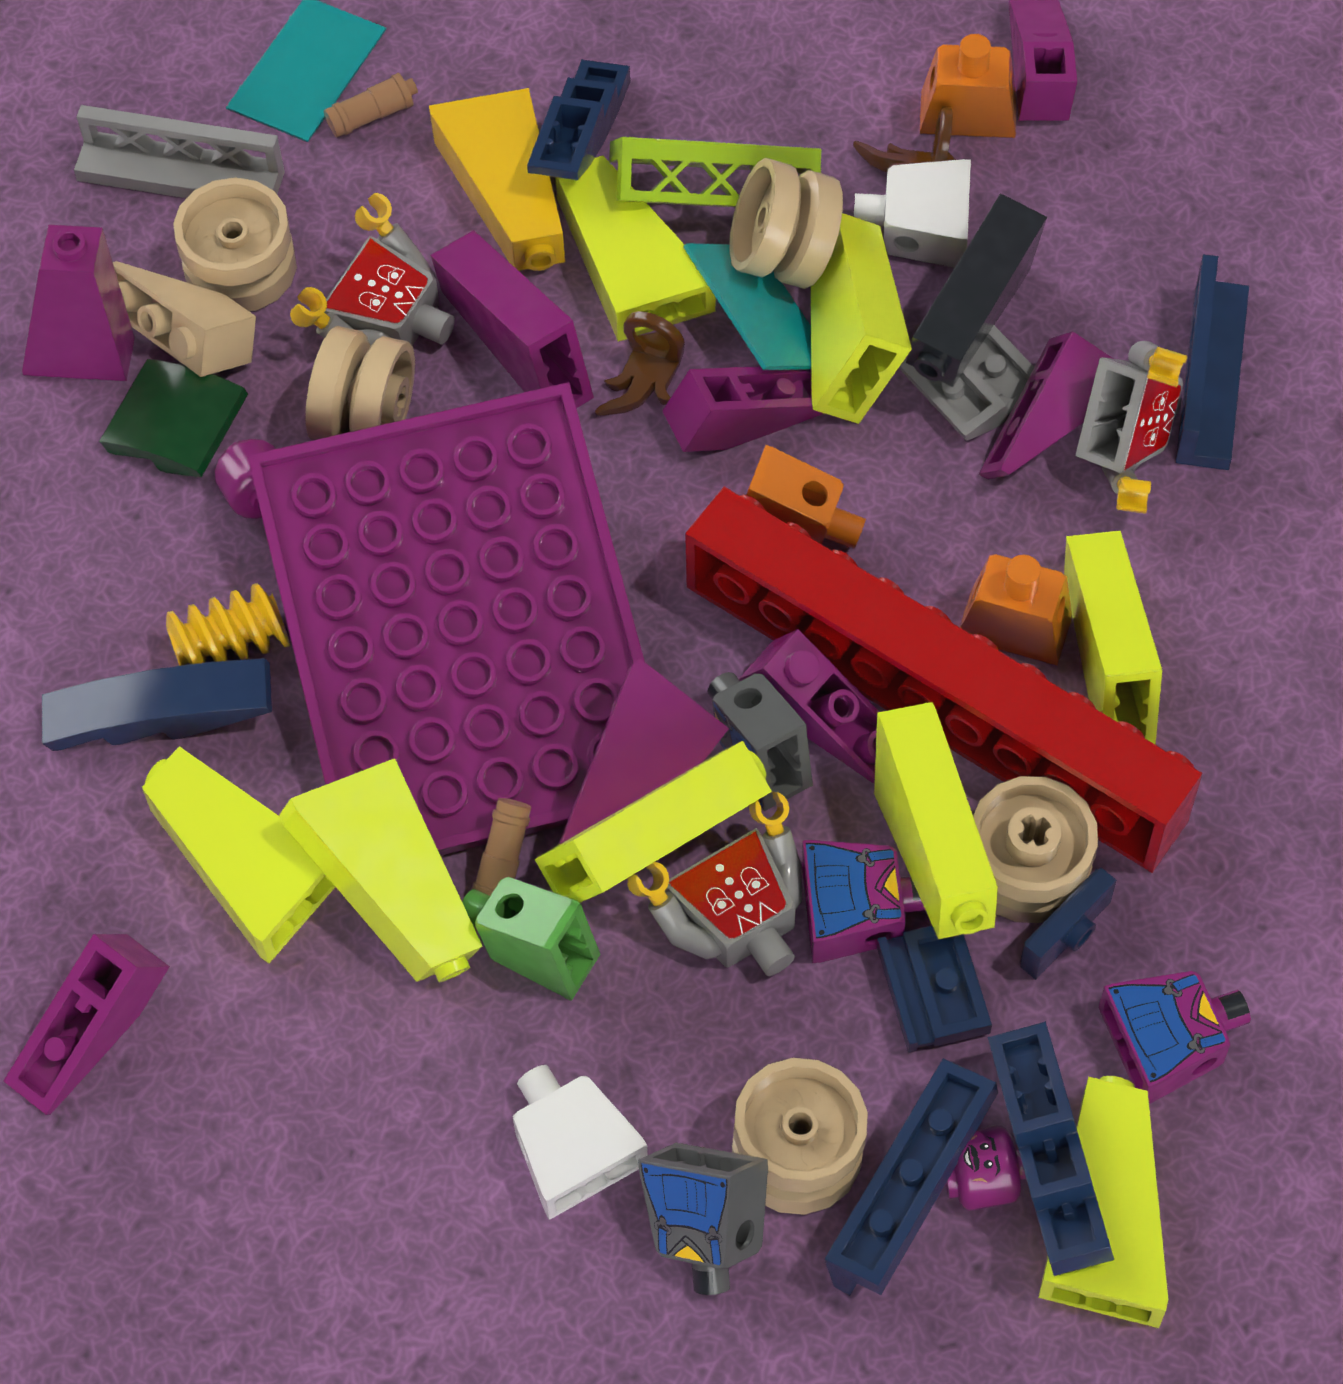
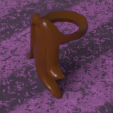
[853,107,956,172]
[595,311,685,416]

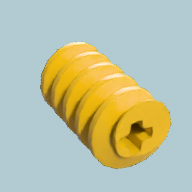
[166,583,290,666]

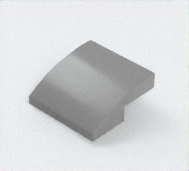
[900,325,1034,441]

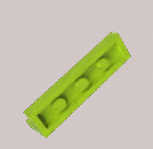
[609,137,821,208]

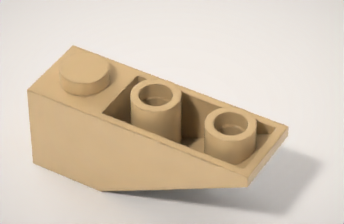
[113,261,256,377]

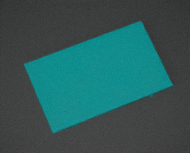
[226,0,387,142]
[683,243,811,370]

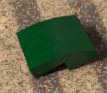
[99,359,248,477]

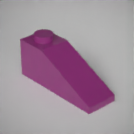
[979,331,1114,480]
[662,366,825,452]
[3,934,170,1115]

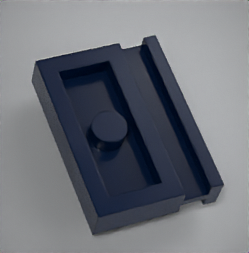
[877,926,992,1053]

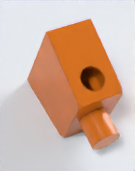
[920,34,1017,138]
[746,445,866,549]
[959,554,1072,666]

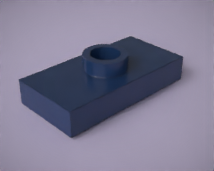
[1020,868,1117,980]

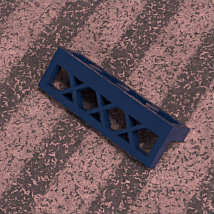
[1175,254,1249,470]
[824,1058,998,1296]

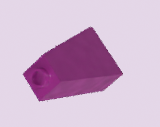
[22,225,135,381]
[430,230,594,408]
[558,657,729,845]

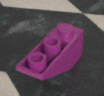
[1008,0,1077,121]
[739,629,879,784]

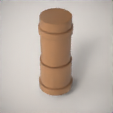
[323,73,418,138]
[472,798,531,896]

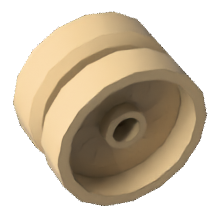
[729,158,843,289]
[173,177,297,312]
[306,326,415,441]
[973,776,1098,923]
[732,1058,868,1215]

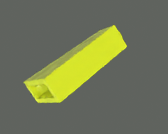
[555,155,716,342]
[811,213,912,424]
[1064,531,1162,745]
[874,702,998,939]
[535,741,772,903]
[142,746,335,963]
[279,758,483,983]
[1038,1076,1168,1328]

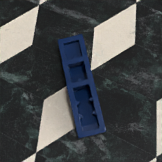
[527,59,631,180]
[42,658,272,751]
[988,1021,1114,1276]

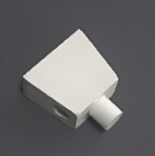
[854,159,971,268]
[513,1065,648,1220]

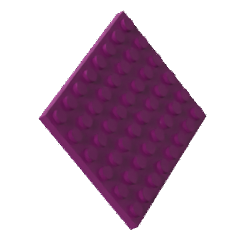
[247,382,645,856]

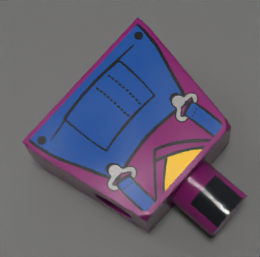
[801,840,925,963]
[1098,971,1251,1104]

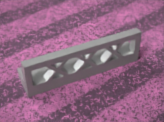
[74,105,285,198]

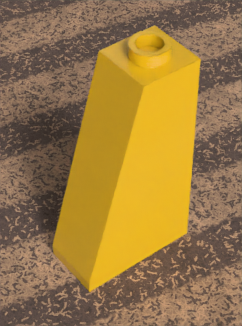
[429,88,565,271]

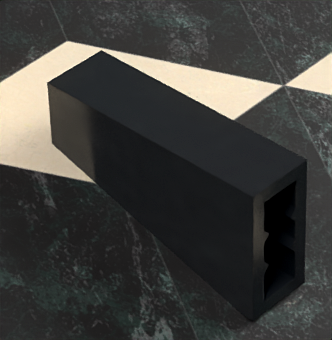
[906,193,1047,387]

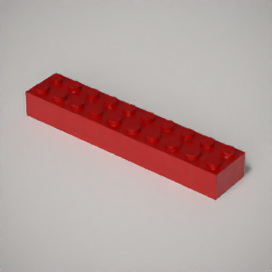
[685,486,1203,873]

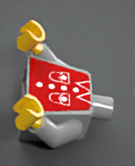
[290,193,455,346]
[1075,341,1187,514]
[627,791,802,976]

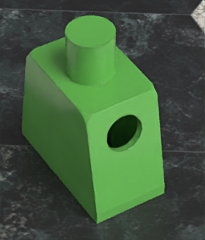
[462,877,600,1001]

